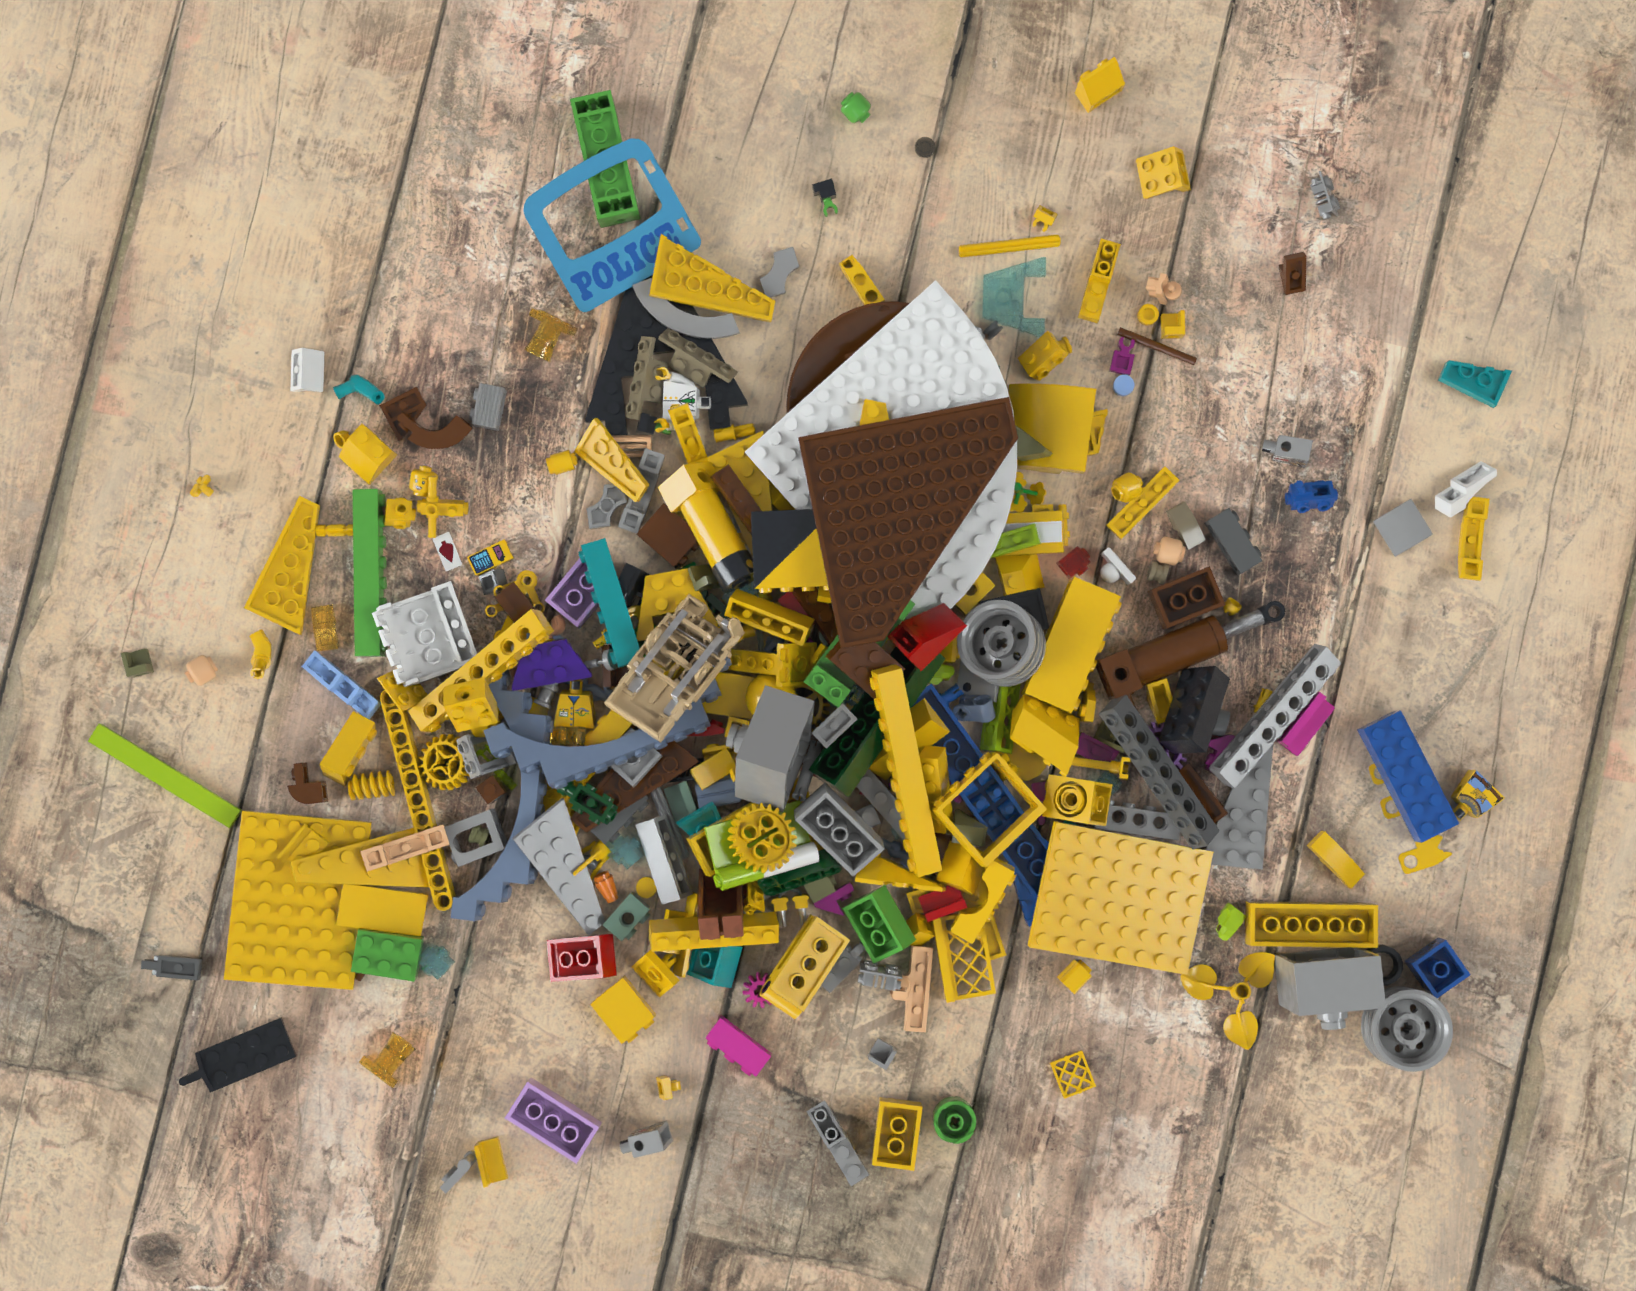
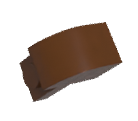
[287,762,328,804]

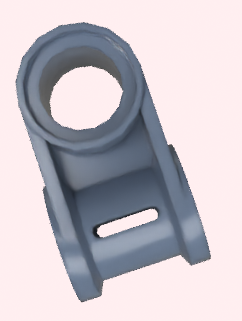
[952,694,996,723]

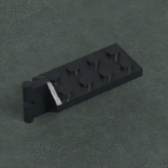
[179,1017,297,1093]

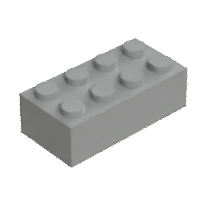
[794,783,885,876]

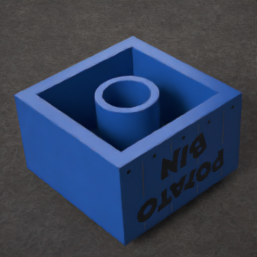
[1404,937,1471,998]

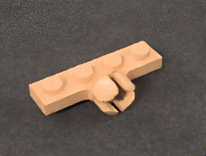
[890,945,933,1032]

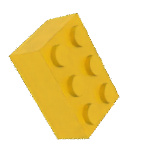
[871,1097,922,1171]

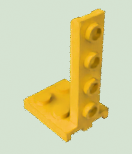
[727,642,817,687]

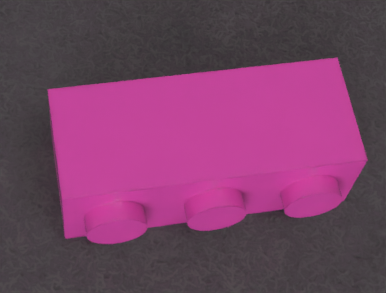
[705,1015,772,1077]

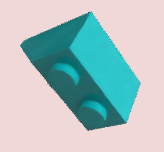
[686,946,743,988]

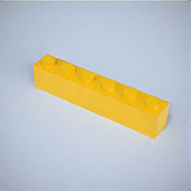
[649,912,779,952]

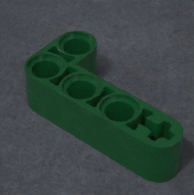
[757,849,842,896]

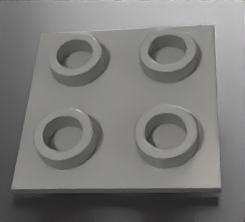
[1310,171,1340,220]
[858,960,902,991]

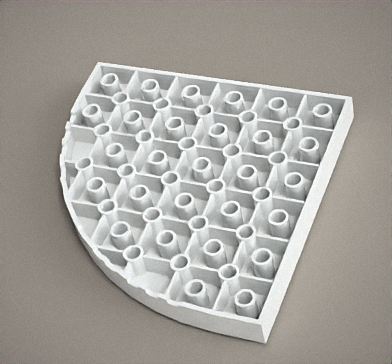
[745,280,1017,624]

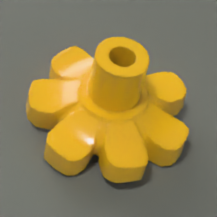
[190,474,214,497]

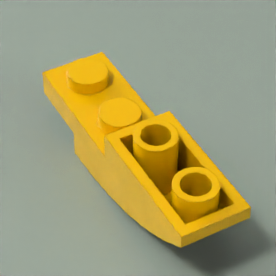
[1078,238,1121,324]

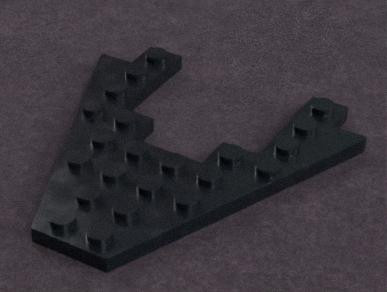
[585,275,748,435]

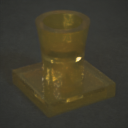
[524,308,578,362]
[359,1032,416,1088]

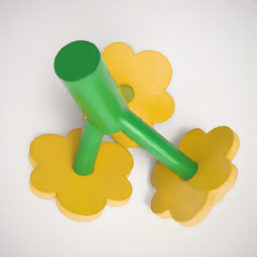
[1009,472,1047,513]

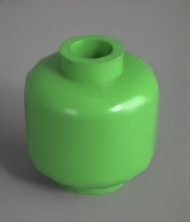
[840,92,871,123]

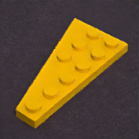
[649,234,775,323]

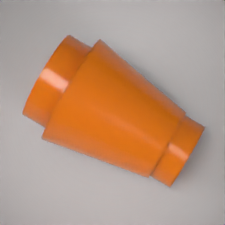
[593,870,619,903]

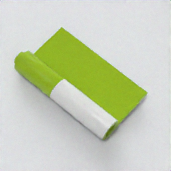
[704,800,819,891]

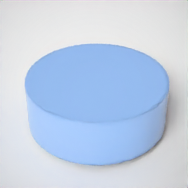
[1113,375,1134,396]

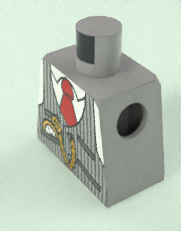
[1262,435,1313,468]
[620,1121,673,1158]

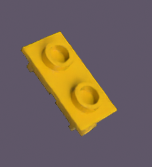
[743,880,765,915]

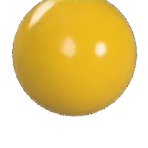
[745,674,796,715]

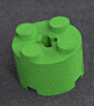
[932,1096,976,1144]

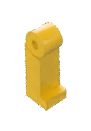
[839,255,885,305]

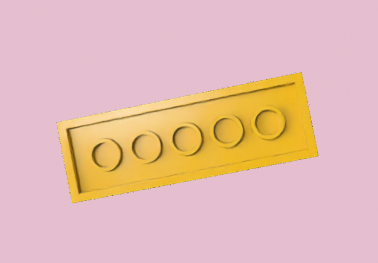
[1021,576,1122,714]

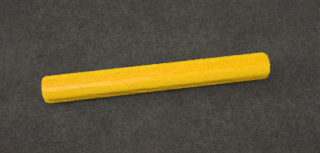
[958,235,1061,257]

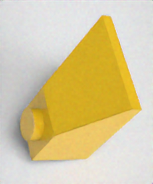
[995,554,1045,596]

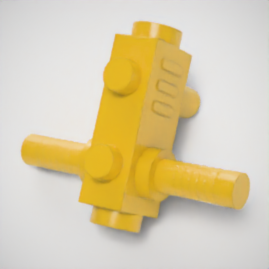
[417,475,469,538]

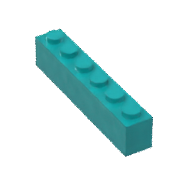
[578,538,640,668]

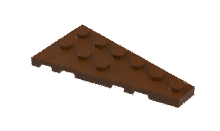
[571,740,700,833]

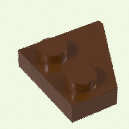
[379,387,427,441]

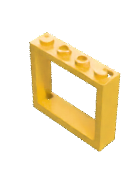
[930,752,1047,867]

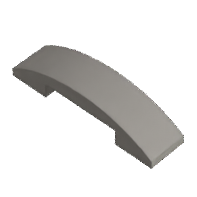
[618,448,665,533]

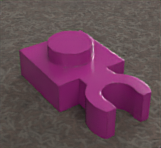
[1109,337,1135,376]

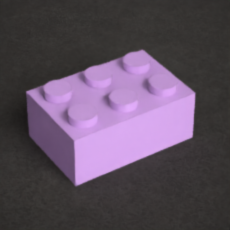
[545,558,599,628]

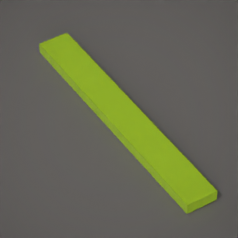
[88,723,242,828]

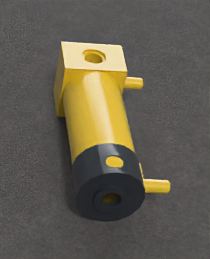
[658,462,754,593]

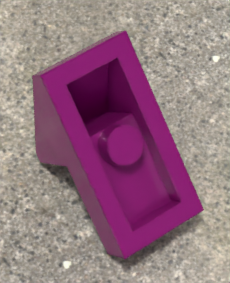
[1204,734,1235,773]
[813,882,854,916]

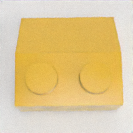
[339,423,398,485]

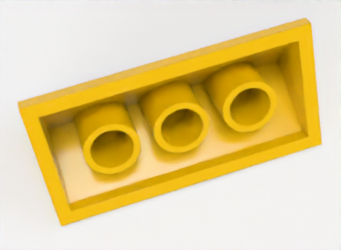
[869,698,950,780]

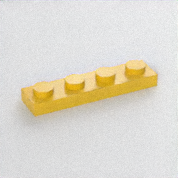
[1106,466,1180,540]

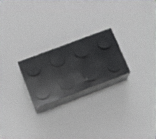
[1159,666,1230,754]

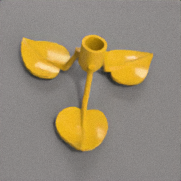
[1180,952,1275,1050]

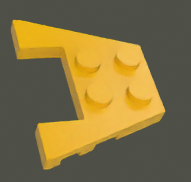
[637,568,718,642]

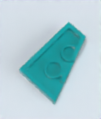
[1438,360,1512,408]
[676,801,722,836]

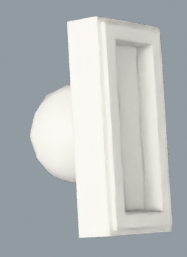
[1100,547,1136,585]

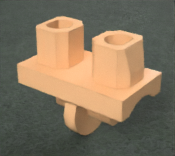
[1146,273,1182,305]

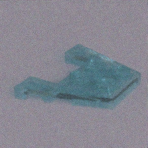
[982,257,1046,338]

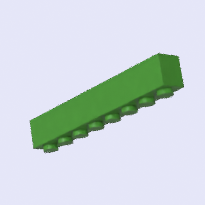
[353,489,388,657]

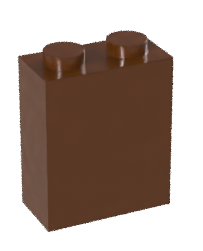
[636,503,700,569]

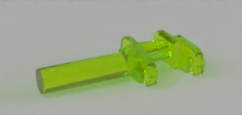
[476,744,518,791]

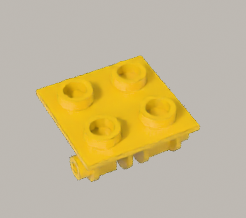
[377,668,428,713]

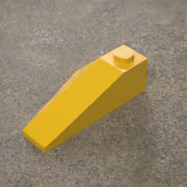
[855,853,946,892]

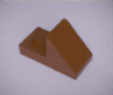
[1279,252,1307,295]

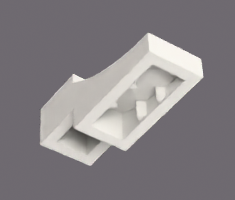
[1435,461,1497,518]

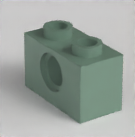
[603,891,651,942]

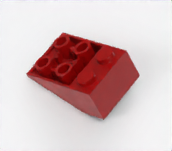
[887,603,967,671]

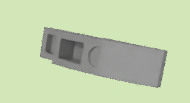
[807,1100,870,1186]

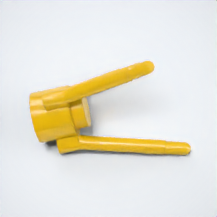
[573,840,611,881]

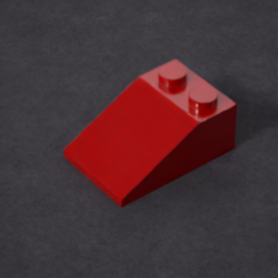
[547,933,617,982]

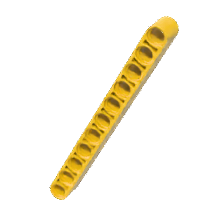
[380,690,456,911]

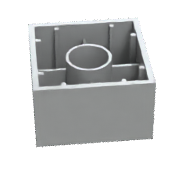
[726,685,814,812]
[1274,947,1386,1030]

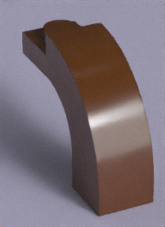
[396,411,473,449]

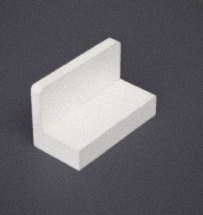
[290,348,324,392]

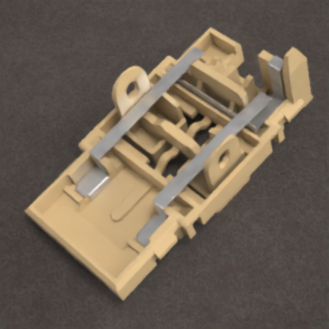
[604,594,745,743]

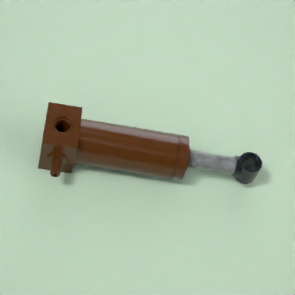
[1096,601,1286,708]

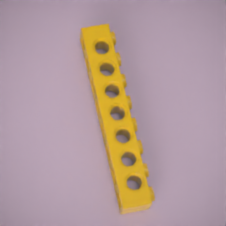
[408,609,554,733]

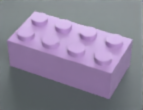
[505,1078,602,1164]

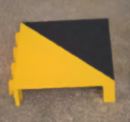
[751,509,829,593]

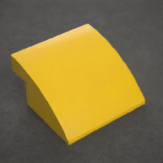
[1008,383,1096,474]

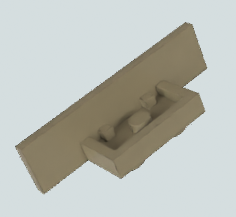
[658,328,738,388]
[626,336,669,420]

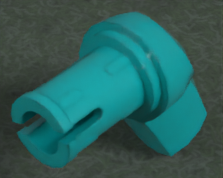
[333,375,385,405]

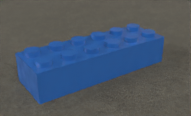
[1357,710,1459,843]

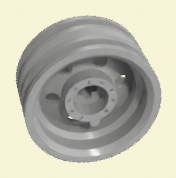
[957,600,1046,687]
[1361,986,1453,1072]

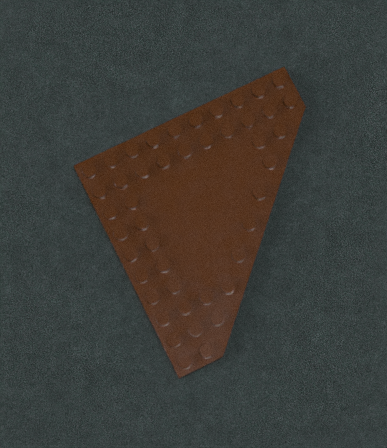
[798,397,1018,649]

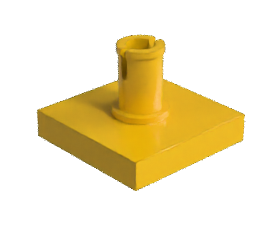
[631,949,680,998]

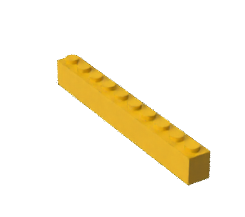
[870,664,942,877]

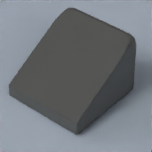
[479,569,508,595]

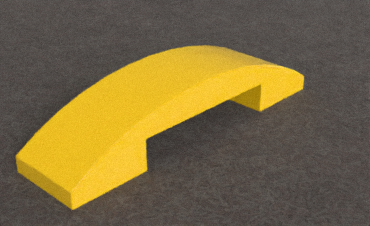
[668,403,709,464]
[1458,497,1490,581]

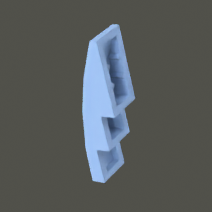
[301,650,381,720]

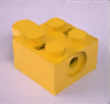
[443,677,498,738]

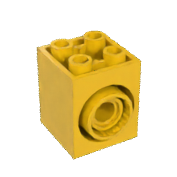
[1042,774,1112,826]

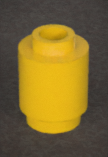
[546,450,578,475]

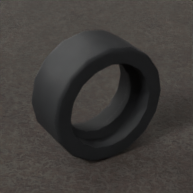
[1366,944,1403,986]

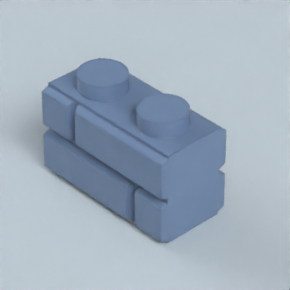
[695,774,741,808]

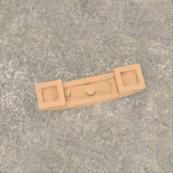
[361,824,450,872]

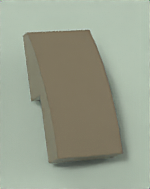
[1166,502,1205,550]

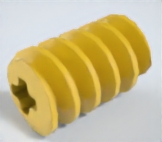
[348,770,395,801]

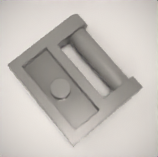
[440,1151,477,1194]

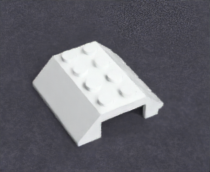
[372,581,477,687]

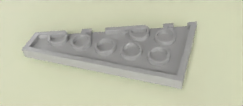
[1205,744,1273,870]
[512,798,605,935]

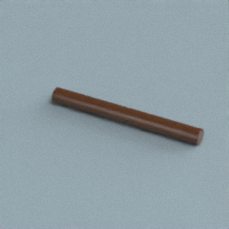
[1117,327,1197,365]

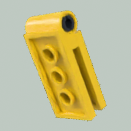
[760,914,850,1019]

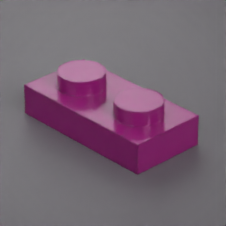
[1076,732,1119,762]

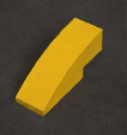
[1306,831,1365,889]

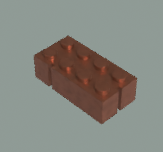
[698,868,744,940]

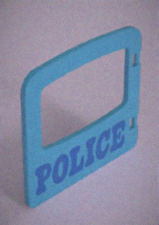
[523,138,701,312]

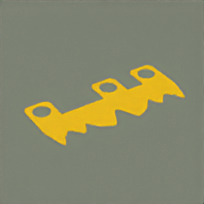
[1369,764,1453,874]

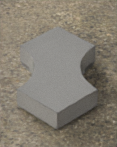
[760,247,799,298]
[586,483,628,529]

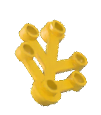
[485,570,545,640]

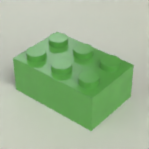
[842,885,916,963]
[351,928,424,982]

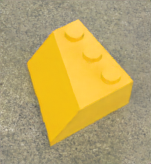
[1010,694,1080,777]

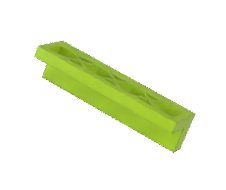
[980,683,1021,754]

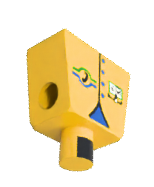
[554,679,596,729]

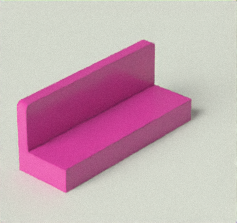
[1277,692,1335,756]

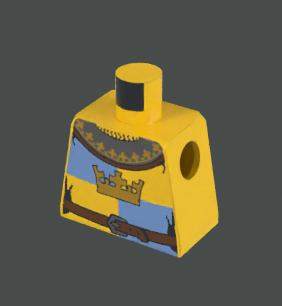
[1451,769,1505,821]

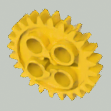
[727,803,797,873]

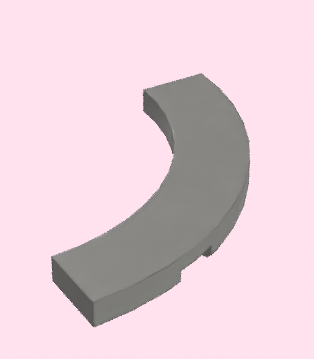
[632,278,740,339]

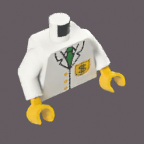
[654,367,711,433]

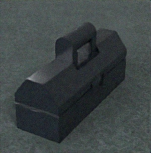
[618,563,650,608]

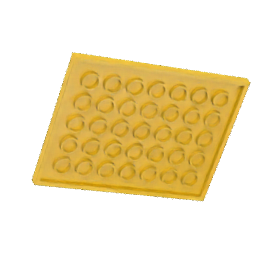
[224,810,372,990]
[1027,821,1214,975]

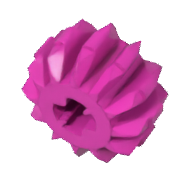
[742,972,771,1008]

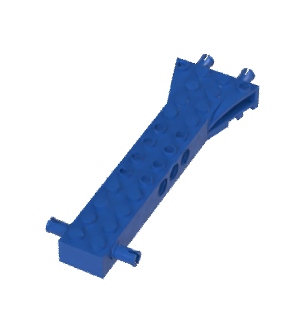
[912,683,1049,927]

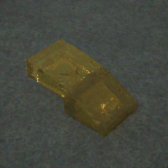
[311,604,339,652]
[551,726,586,747]

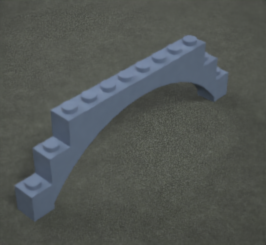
[483,657,732,789]
[451,669,554,921]

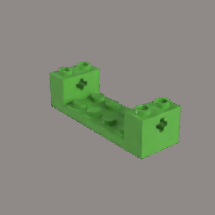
[570,90,641,228]
[804,600,915,707]

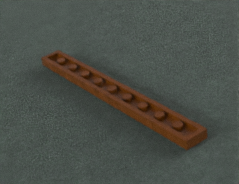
[710,464,838,645]

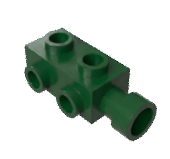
[557,781,618,825]

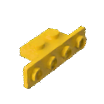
[660,892,698,978]

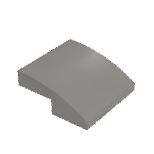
[1373,499,1433,557]

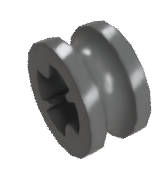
[983,320,1003,340]

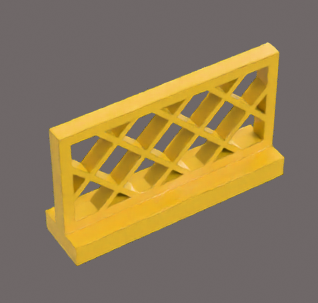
[932,914,996,1003]

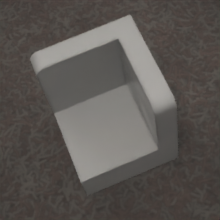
[867,1038,897,1070]

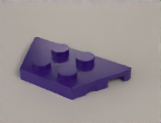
[512,638,593,691]

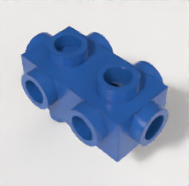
[1285,480,1338,513]

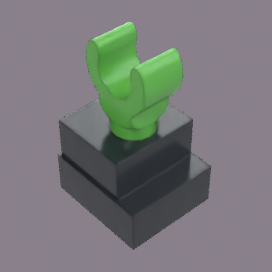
[812,178,838,217]
[636,413,671,436]

